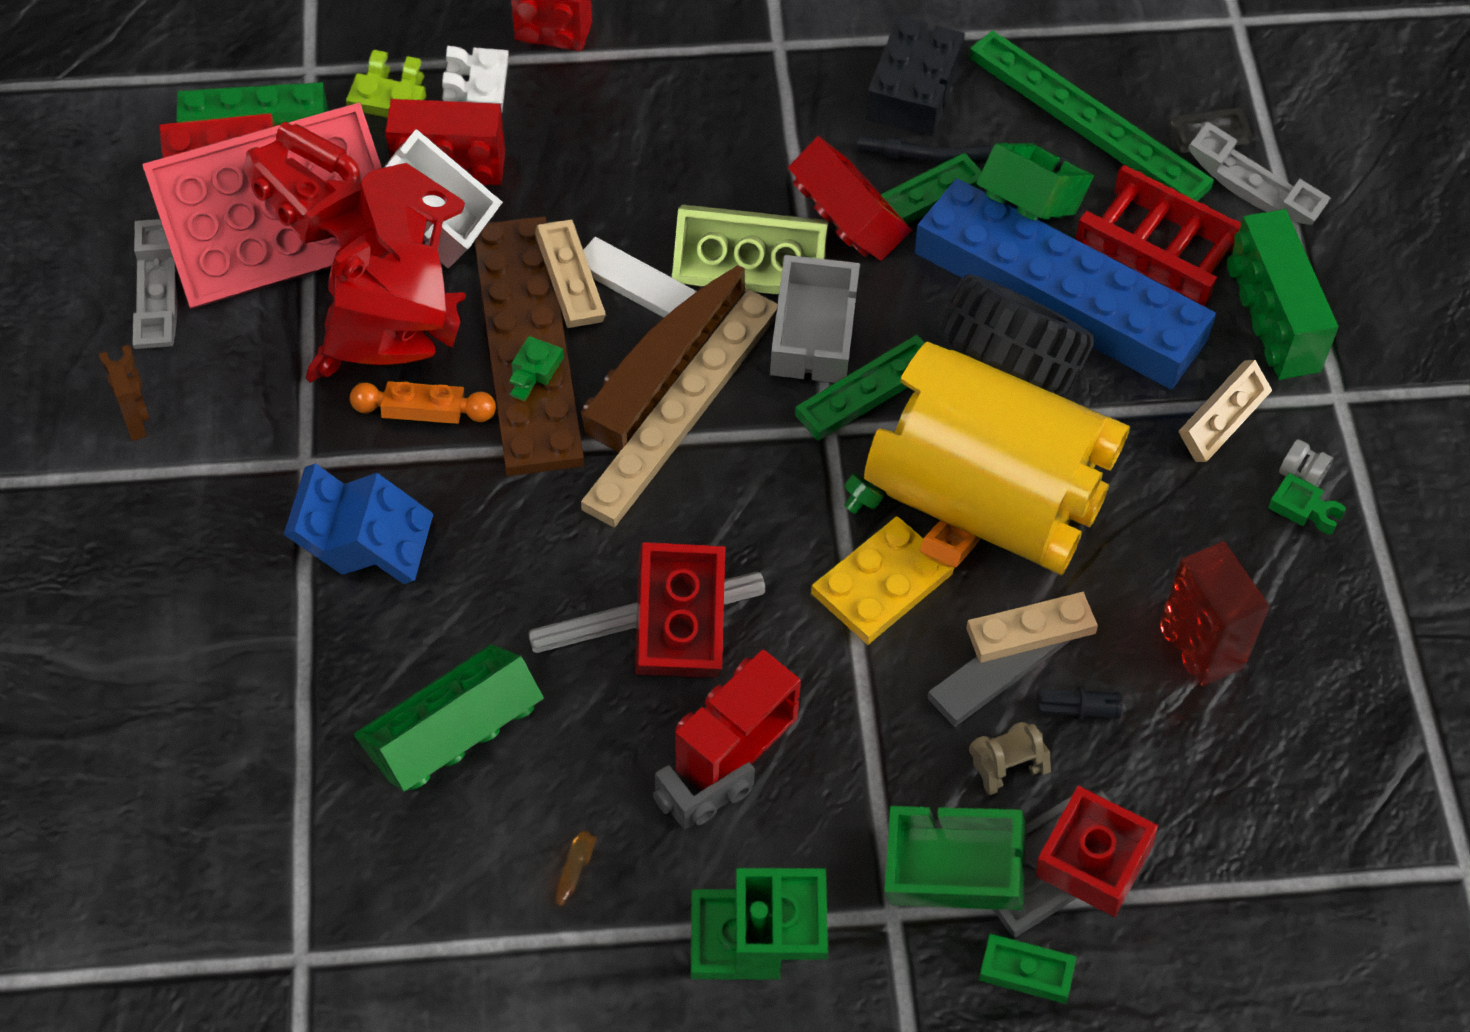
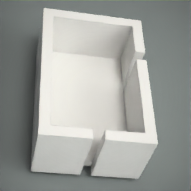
[383,129,503,268]

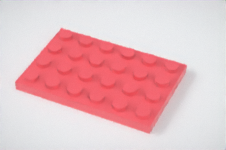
[142,103,382,310]

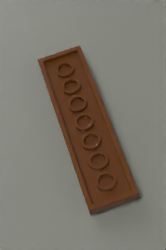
[474,216,584,476]

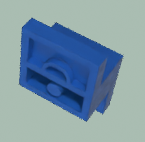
[283,463,433,584]

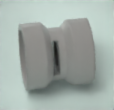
[1279,439,1334,487]

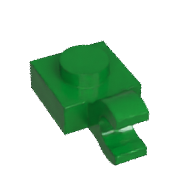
[509,336,564,401]

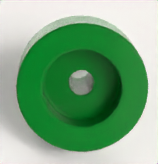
[844,472,885,514]

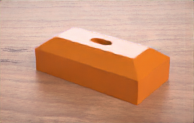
[920,520,980,567]

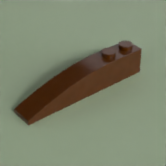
[581,265,745,453]

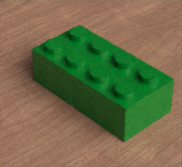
[1227,209,1339,380]

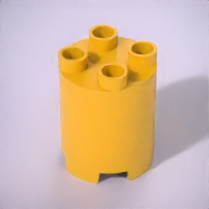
[864,342,1130,575]

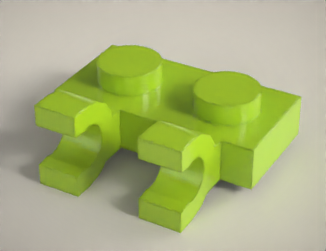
[346,50,426,117]

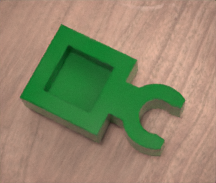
[1268,472,1346,535]

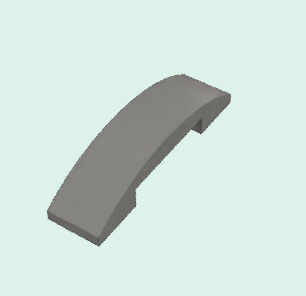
[1188,122,1330,225]
[133,219,178,349]

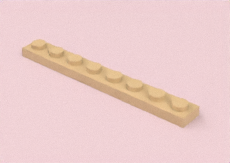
[581,289,778,528]

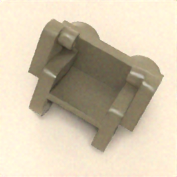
[969,722,1051,795]

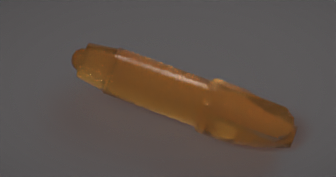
[555,831,597,906]

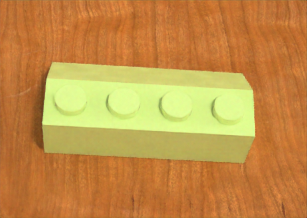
[672,205,829,295]

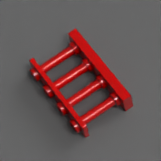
[1075,165,1241,307]

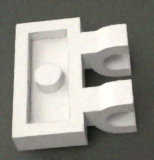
[442,46,508,113]

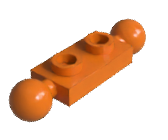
[350,381,496,424]

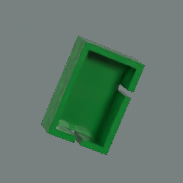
[976,143,1094,220]
[884,806,1027,911]

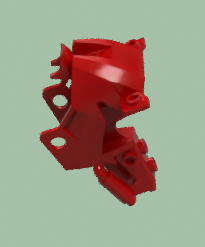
[244,121,466,383]

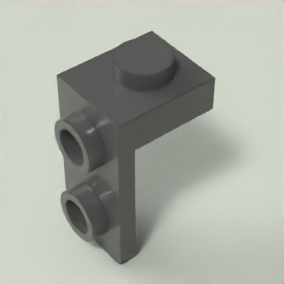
[653,762,755,830]

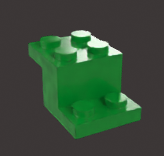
[691,868,828,980]

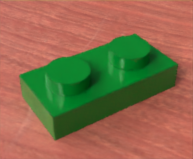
[979,934,1077,1004]

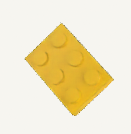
[811,516,954,645]

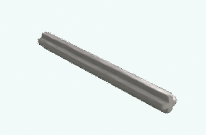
[529,571,765,653]

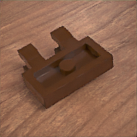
[99,344,150,441]

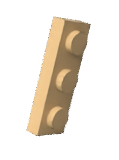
[535,220,606,328]
[1178,360,1272,462]
[966,592,1098,663]

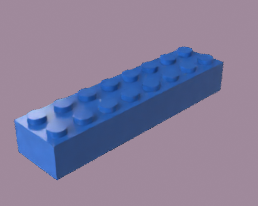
[914,178,1216,390]

